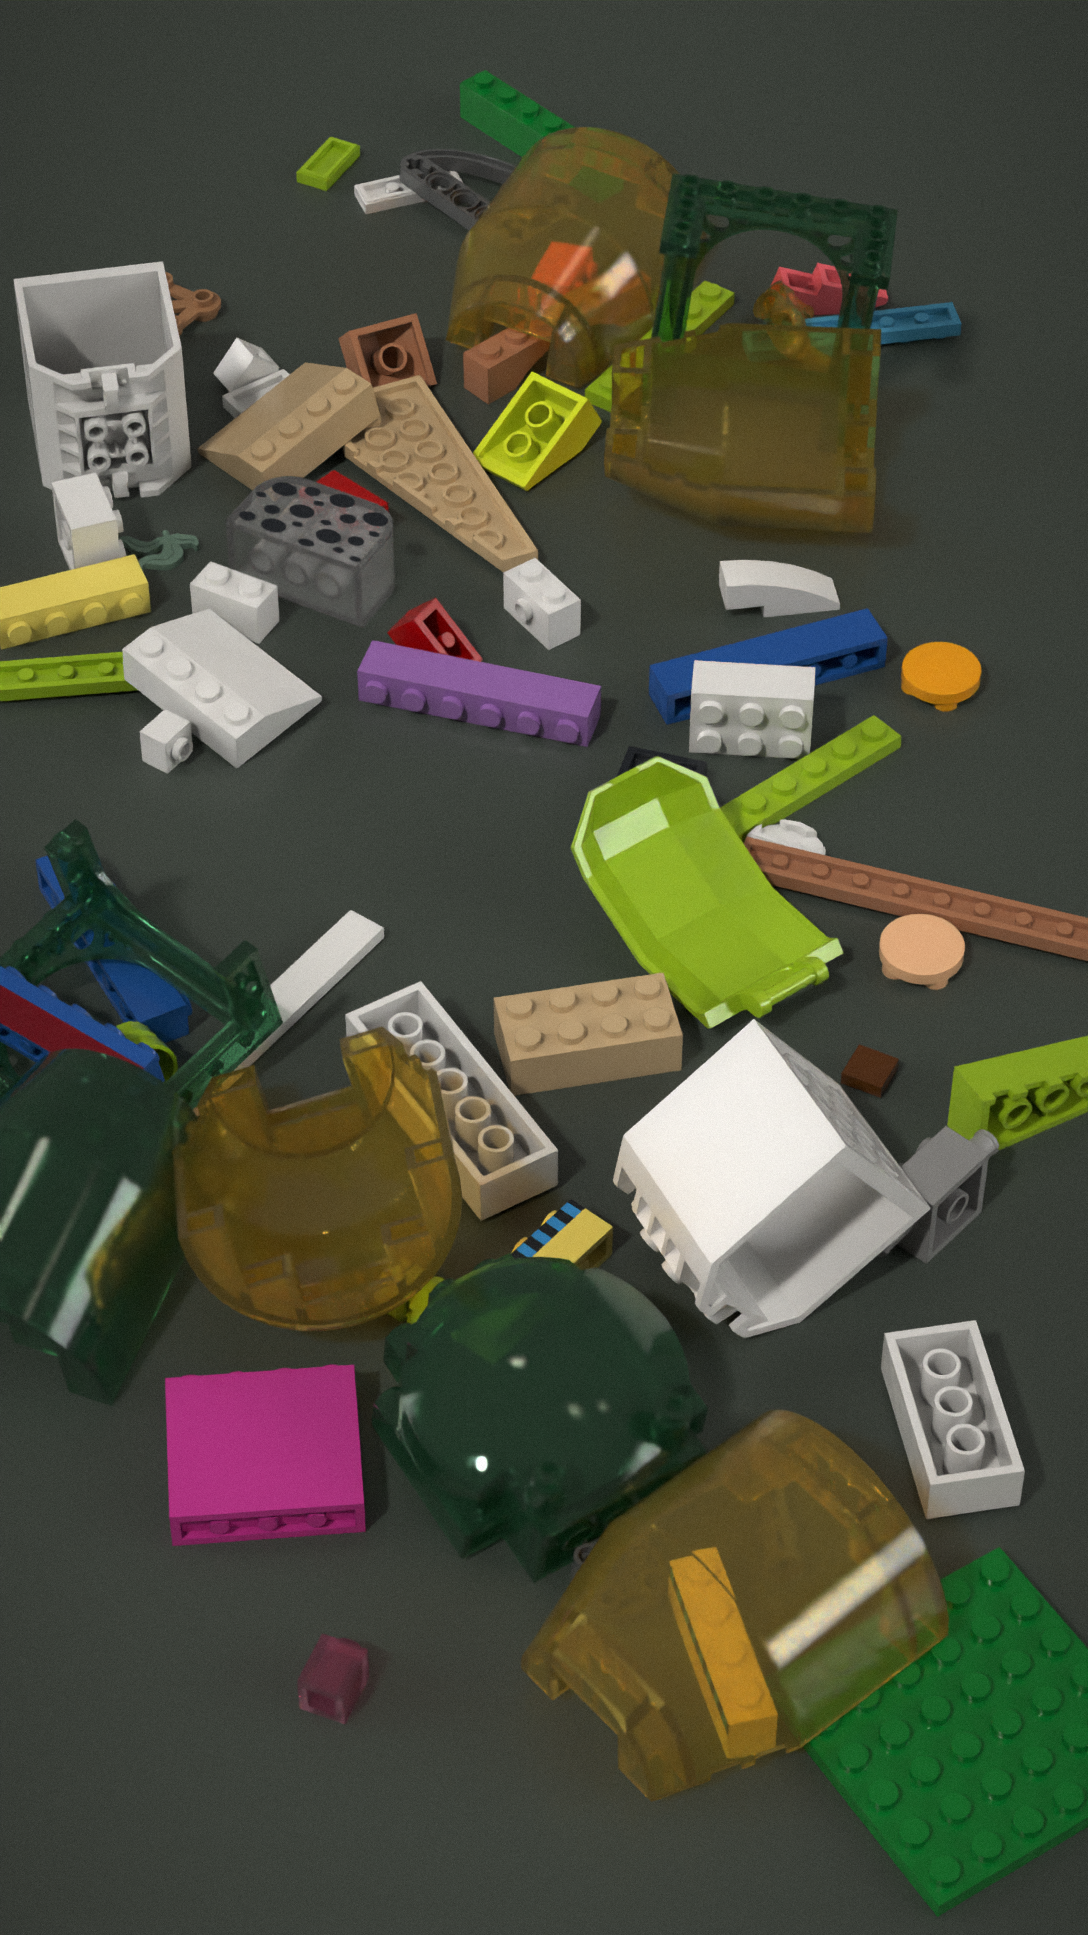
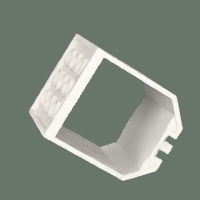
[13,261,192,498]
[613,1019,931,1338]

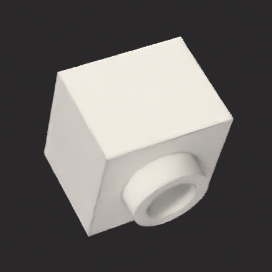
[140,709,193,774]

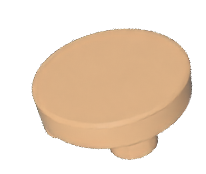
[879,914,965,990]

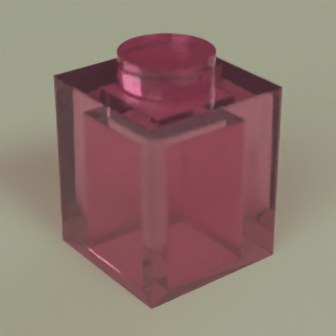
[297,1633,369,1724]

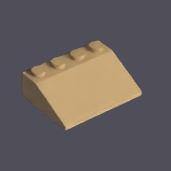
[197,362,380,503]

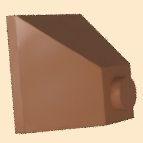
[338,313,437,388]

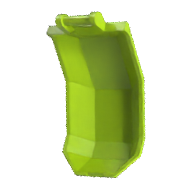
[571,756,843,1029]

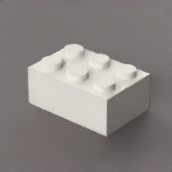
[689,660,816,759]

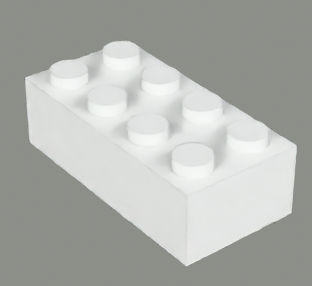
[881,1320,1025,1519]

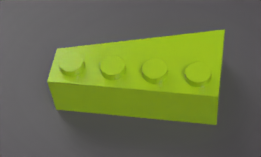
[947,1036,1088,1151]

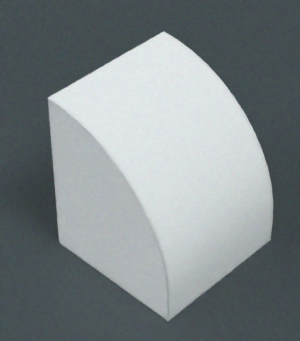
[213,338,280,392]

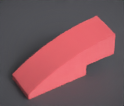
[769,263,888,315]

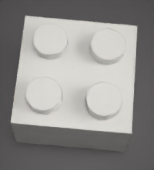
[51,473,126,570]

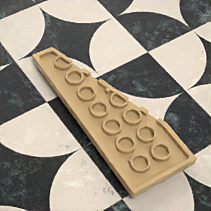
[340,375,538,572]

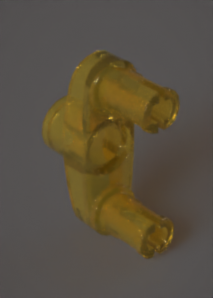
[753,281,831,371]

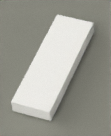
[354,171,463,214]

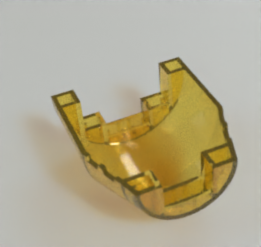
[446,127,707,388]
[604,323,881,533]
[173,1026,462,1331]
[521,1410,949,1802]

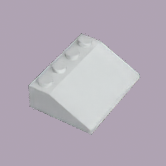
[122,609,322,768]

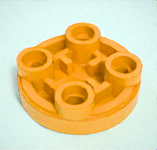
[901,642,981,712]

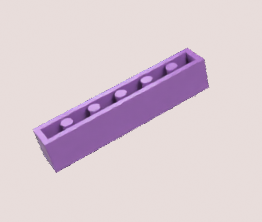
[357,640,601,747]

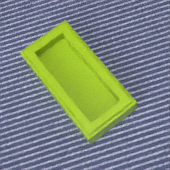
[296,137,360,191]

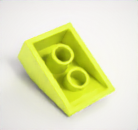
[473,372,602,491]

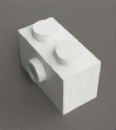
[503,558,581,650]
[190,561,279,644]

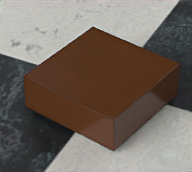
[841,1044,899,1098]

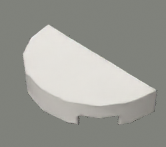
[746,819,826,855]

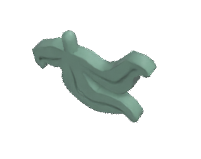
[118,530,200,571]

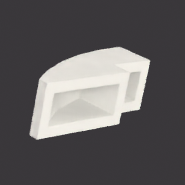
[719,560,840,618]

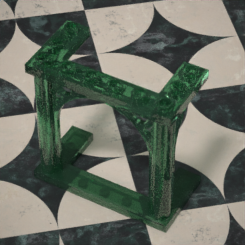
[633,173,898,457]
[0,819,283,1201]

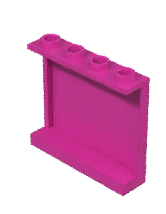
[165,1364,366,1546]

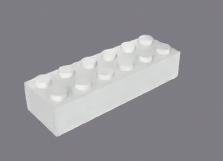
[345,981,558,1221]

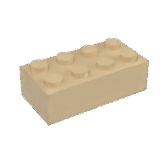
[494,973,683,1096]

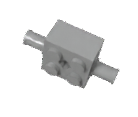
[877,1126,999,1264]

